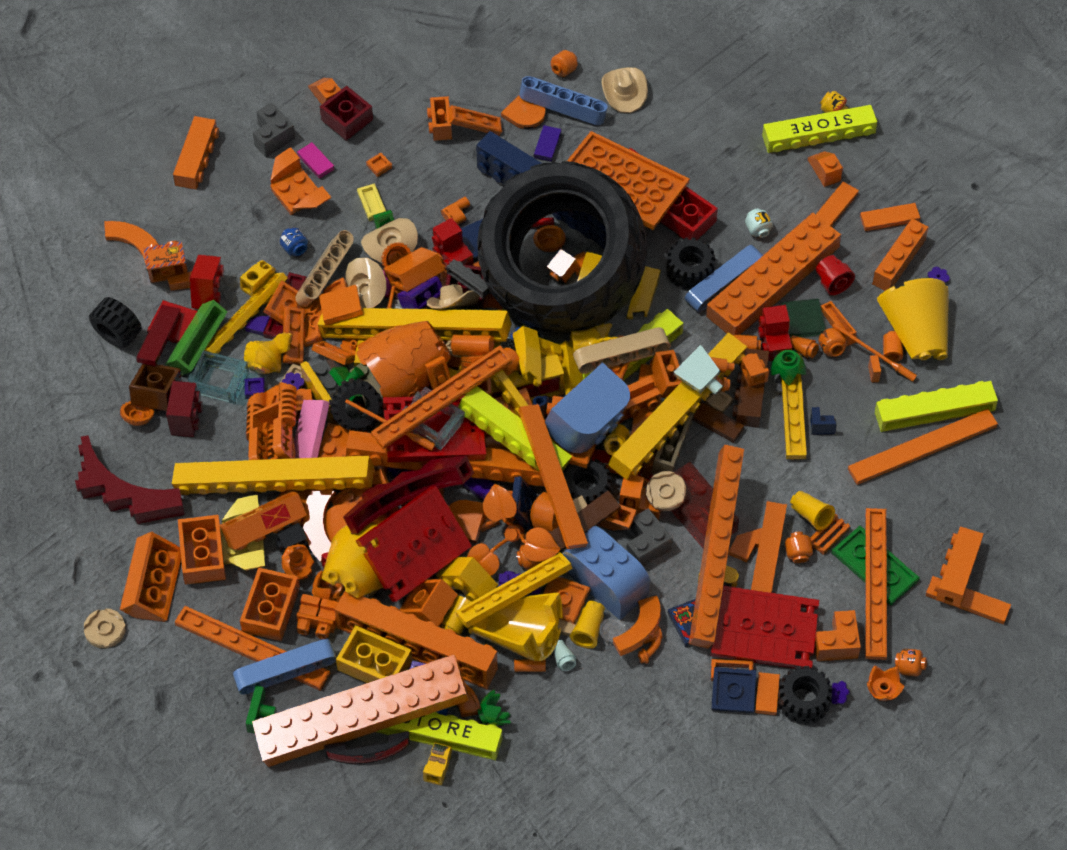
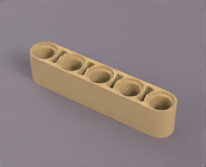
[296,230,354,307]
[573,327,671,374]

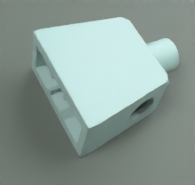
[674,345,723,395]

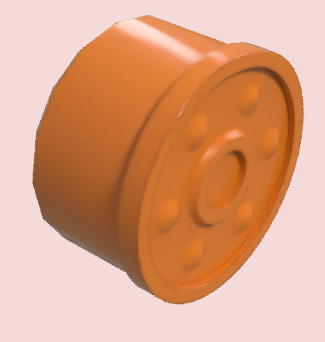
[530,492,559,533]

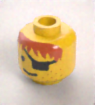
[820,91,848,113]

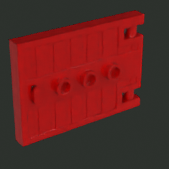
[383,395,486,463]
[356,486,472,602]
[711,586,819,669]

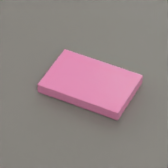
[294,400,330,458]

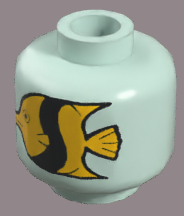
[745,208,773,238]

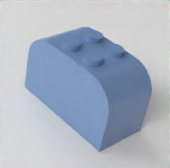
[545,363,630,453]
[562,526,650,620]

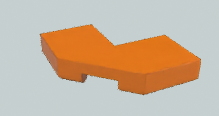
[728,528,783,563]

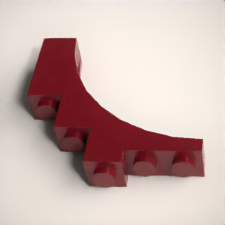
[75,435,185,524]
[343,456,474,534]

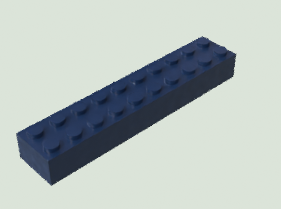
[476,131,606,248]

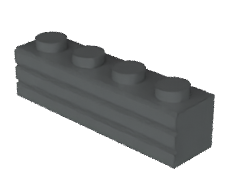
[446,259,490,299]

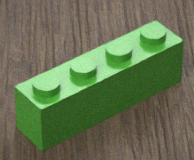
[165,300,228,375]

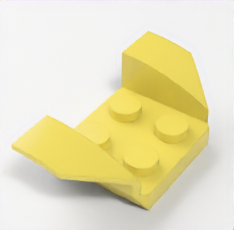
[221,495,265,570]

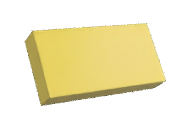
[357,183,386,221]

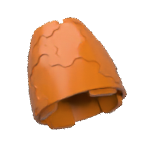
[356,321,451,409]

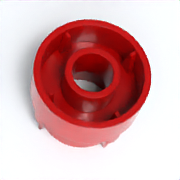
[816,255,855,295]

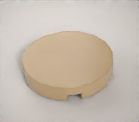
[646,471,687,511]
[84,609,126,648]

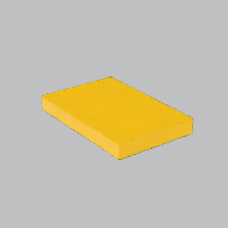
[300,361,338,424]

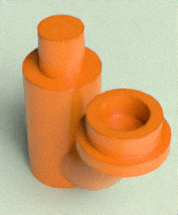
[710,357,734,392]
[638,625,662,664]

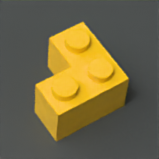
[436,557,498,602]

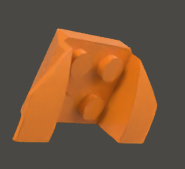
[270,147,331,215]

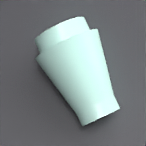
[554,640,576,671]

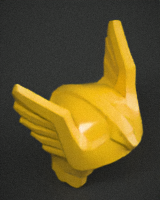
[570,323,618,352]
[244,333,292,375]

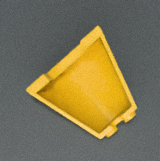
[877,278,949,360]
[321,523,384,598]
[468,593,563,661]

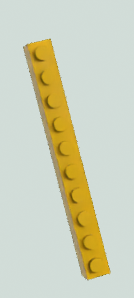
[317,308,512,342]
[608,332,747,480]
[172,456,374,495]

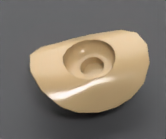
[602,67,648,114]
[361,218,418,263]
[345,258,386,308]
[427,284,480,309]

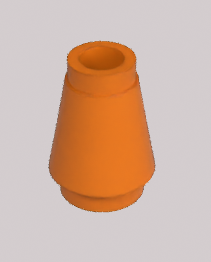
[790,335,819,358]

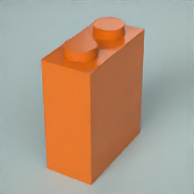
[383,247,445,292]

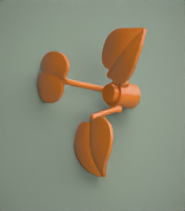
[467,484,561,576]

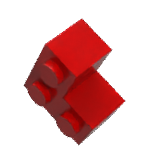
[432,218,473,267]
[190,255,224,309]
[758,305,792,362]

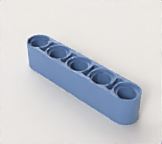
[519,76,608,125]
[685,245,763,313]
[233,639,337,695]

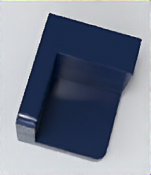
[810,407,837,435]

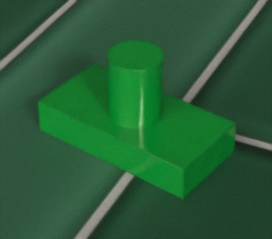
[329,367,364,402]
[245,686,277,734]

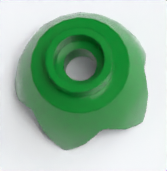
[771,350,806,385]
[477,690,511,726]

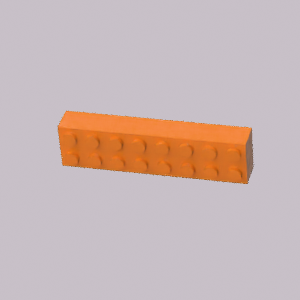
[706,213,841,336]
[334,591,498,690]

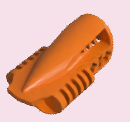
[246,382,297,460]

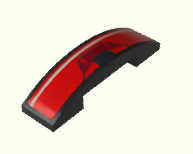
[324,731,410,764]

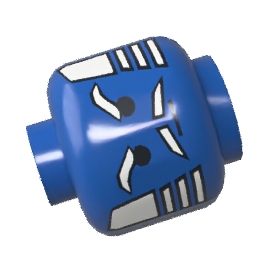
[280,228,308,256]

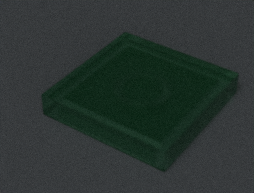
[780,299,825,338]

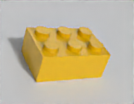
[336,625,412,683]

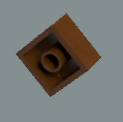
[129,364,182,411]

